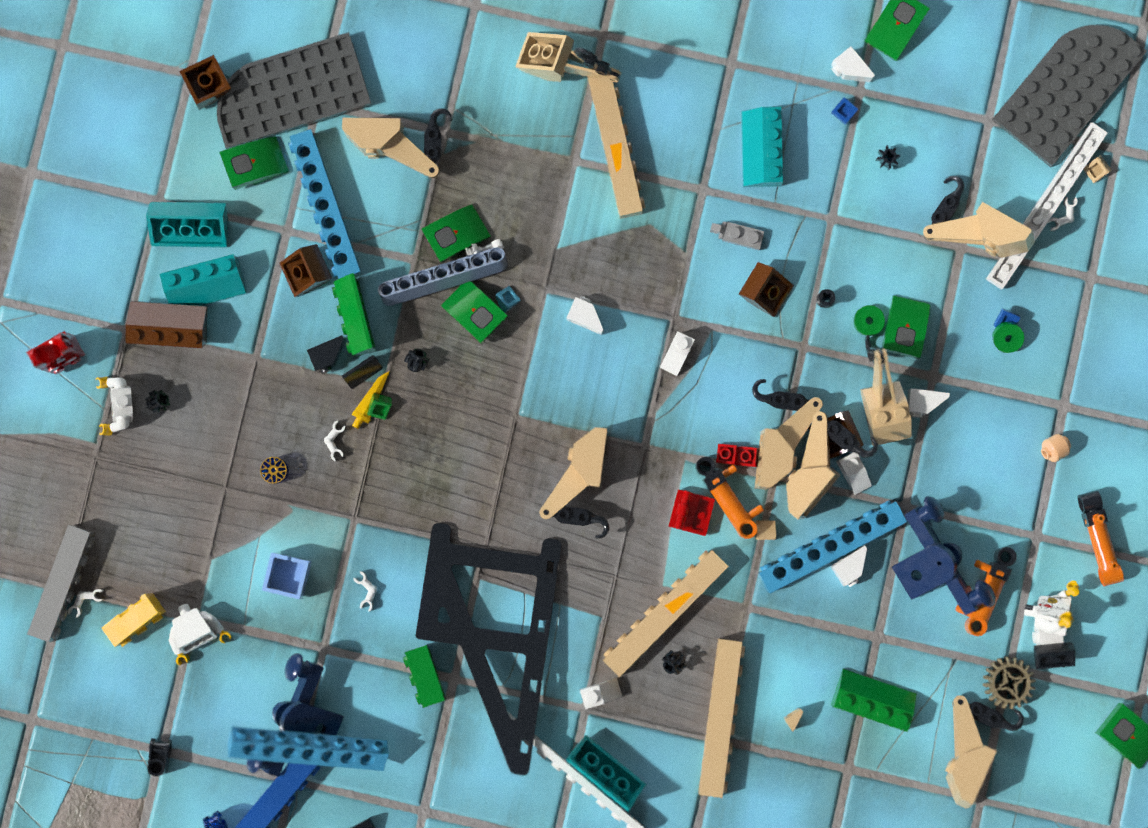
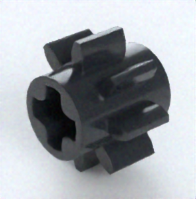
[876,145,900,170]
[404,348,430,372]
[145,390,170,414]
[662,650,686,675]

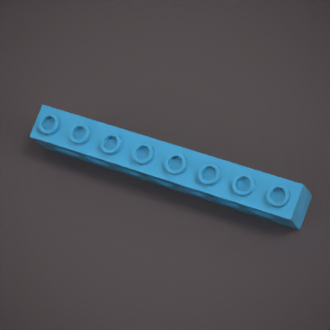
[288,129,362,279]
[758,500,907,593]
[228,726,389,771]

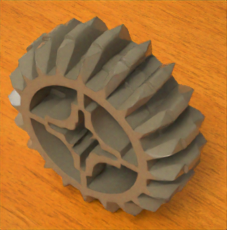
[982,656,1036,709]

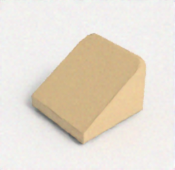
[1084,155,1112,183]
[756,521,776,540]
[783,708,803,732]

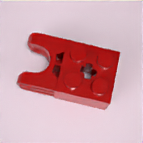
[26,331,85,374]

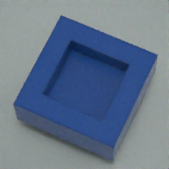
[831,97,858,125]
[993,308,1021,327]

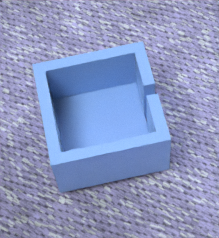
[262,553,312,599]

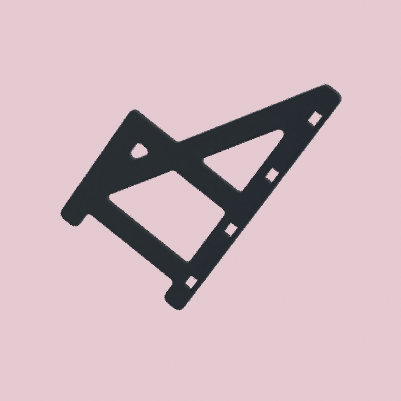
[416,523,561,776]

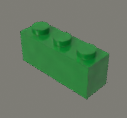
[403,644,446,708]

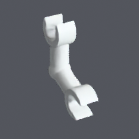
[1048,197,1078,231]
[465,239,504,256]
[324,421,346,461]
[354,571,377,612]
[68,589,104,618]

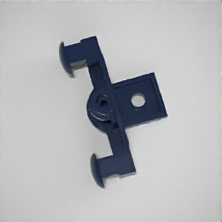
[892,496,995,615]
[246,653,344,777]

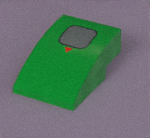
[864,0,930,61]
[219,136,289,190]
[421,204,491,264]
[441,281,508,345]
[881,295,930,359]
[1095,703,1148,770]

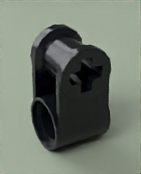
[147,738,172,777]

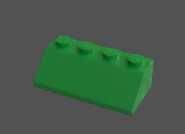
[332,273,376,357]
[831,669,917,732]

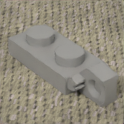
[710,222,764,250]

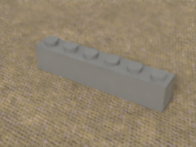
[27,525,95,642]

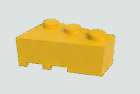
[102,593,166,647]

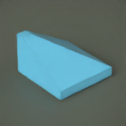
[495,286,521,313]

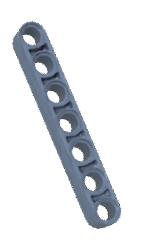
[378,247,508,306]

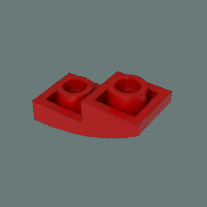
[716,444,759,468]

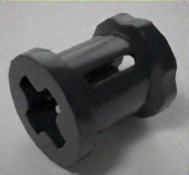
[816,289,835,308]

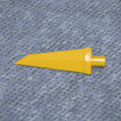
[351,371,390,429]

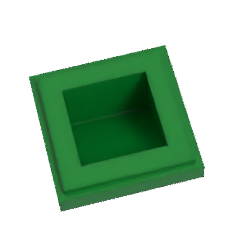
[367,393,392,420]

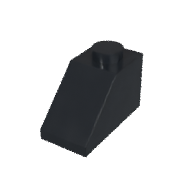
[307,335,346,374]

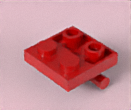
[668,489,715,536]

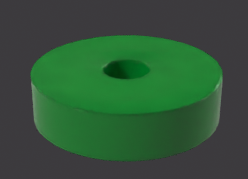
[853,305,885,336]
[992,322,1024,353]

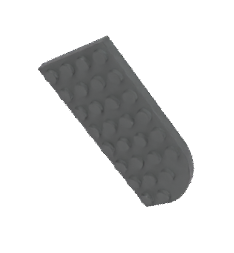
[992,25,1147,167]
[217,32,372,149]

